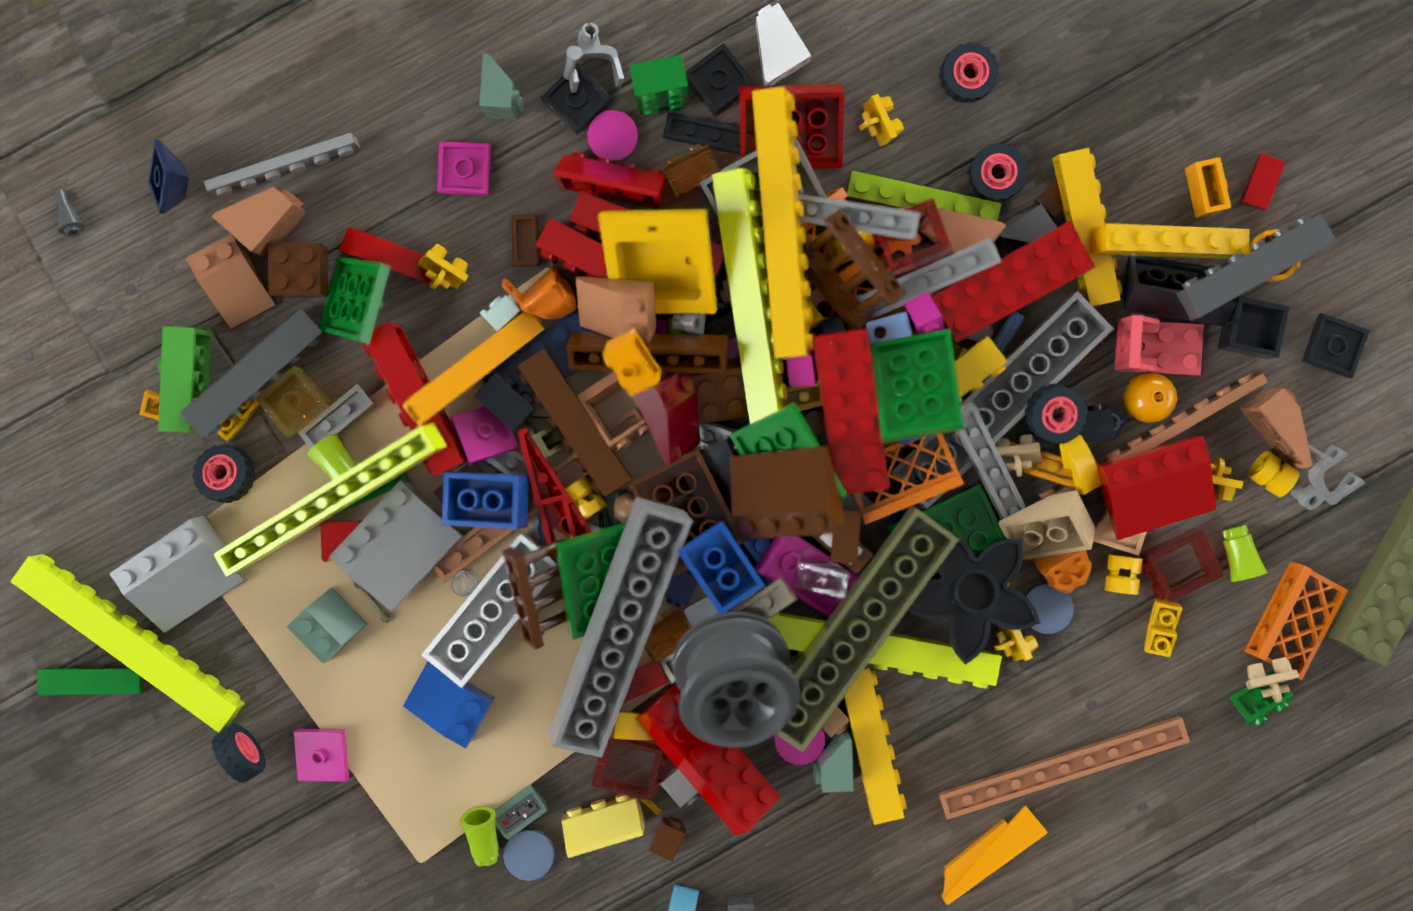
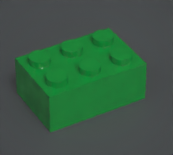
[629,54,689,117]

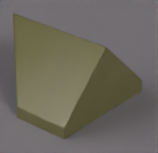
[525,416,566,459]

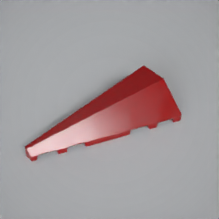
[517,428,592,557]

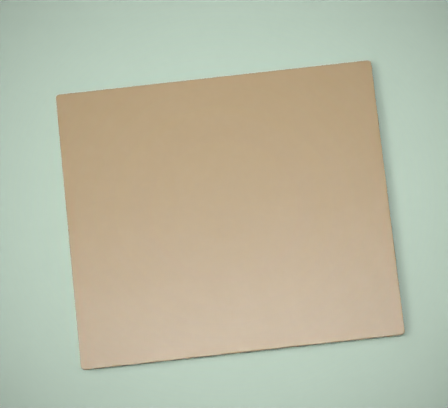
[206,268,766,863]

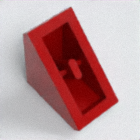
[320,520,363,563]

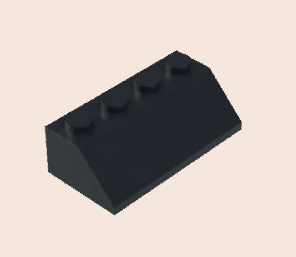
[1122,256,1237,327]

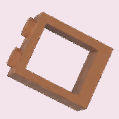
[577,371,650,451]

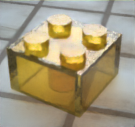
[255,365,333,439]

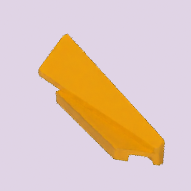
[942,805,1047,905]

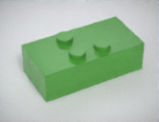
[158,326,212,433]

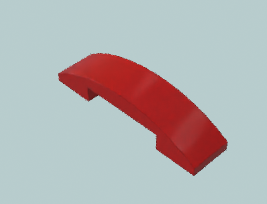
[339,227,432,285]

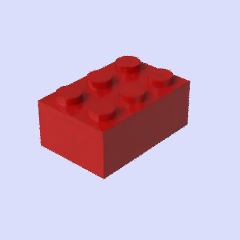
[536,217,608,279]

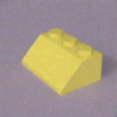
[562,792,645,858]

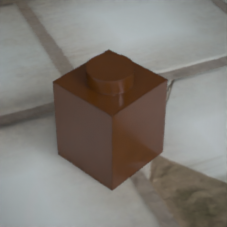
[649,817,686,862]

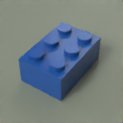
[442,471,529,529]

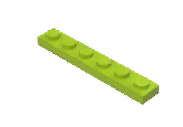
[847,171,1002,221]

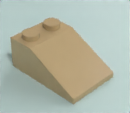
[999,490,1096,560]

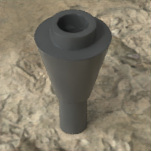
[55,189,85,237]

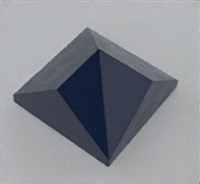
[148,140,189,214]

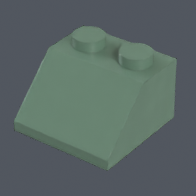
[479,53,523,120]
[287,588,367,664]
[813,729,854,793]

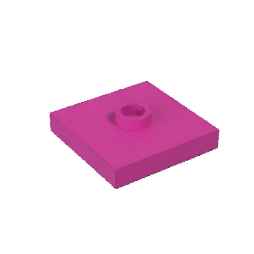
[450,406,518,465]
[294,729,349,782]

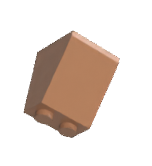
[212,187,307,258]
[918,208,1006,258]

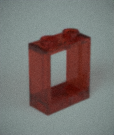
[872,198,953,276]
[1139,528,1225,602]
[591,735,667,801]

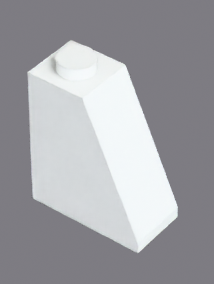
[756,3,811,86]

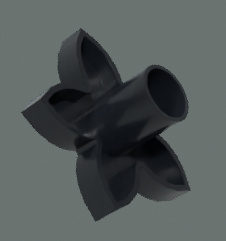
[907,533,1040,665]

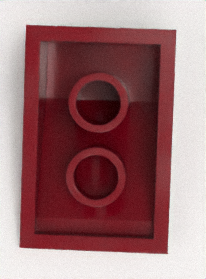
[634,372,700,466]

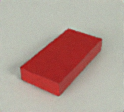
[1240,153,1286,211]

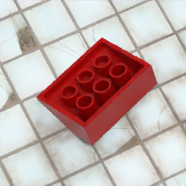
[739,84,845,169]
[553,152,666,210]
[1097,436,1217,540]

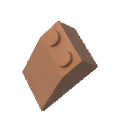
[186,234,277,329]
[576,277,656,344]
[1240,388,1313,468]

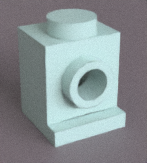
[480,294,523,332]

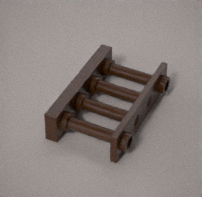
[802,208,906,330]
[502,527,573,650]

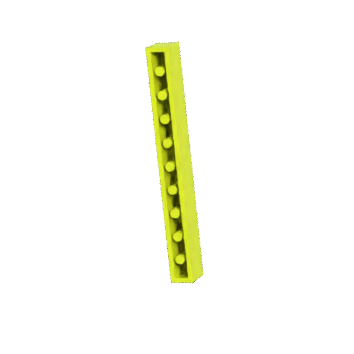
[712,168,788,424]
[214,423,447,577]
[10,554,245,733]
[768,612,1002,688]

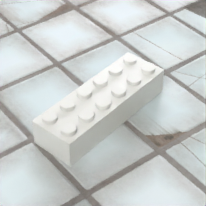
[422,532,558,688]

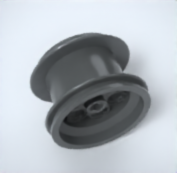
[673,612,800,747]

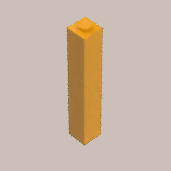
[403,312,544,427]

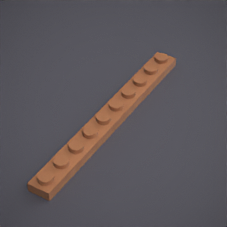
[1034,372,1268,503]
[433,407,643,583]
[938,716,1190,820]

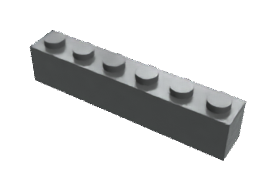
[1176,214,1337,321]
[178,309,322,438]

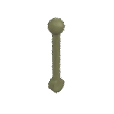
[354,581,391,623]

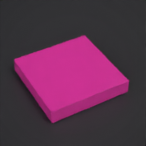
[437,141,491,196]

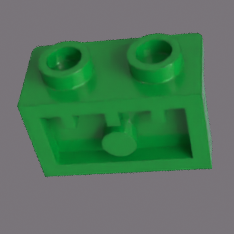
[1230,670,1293,727]

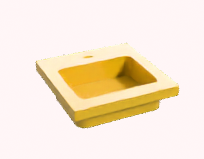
[599,210,717,313]

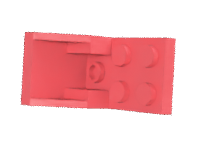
[1114,315,1204,376]

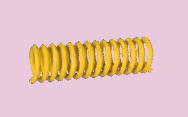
[639,794,662,815]

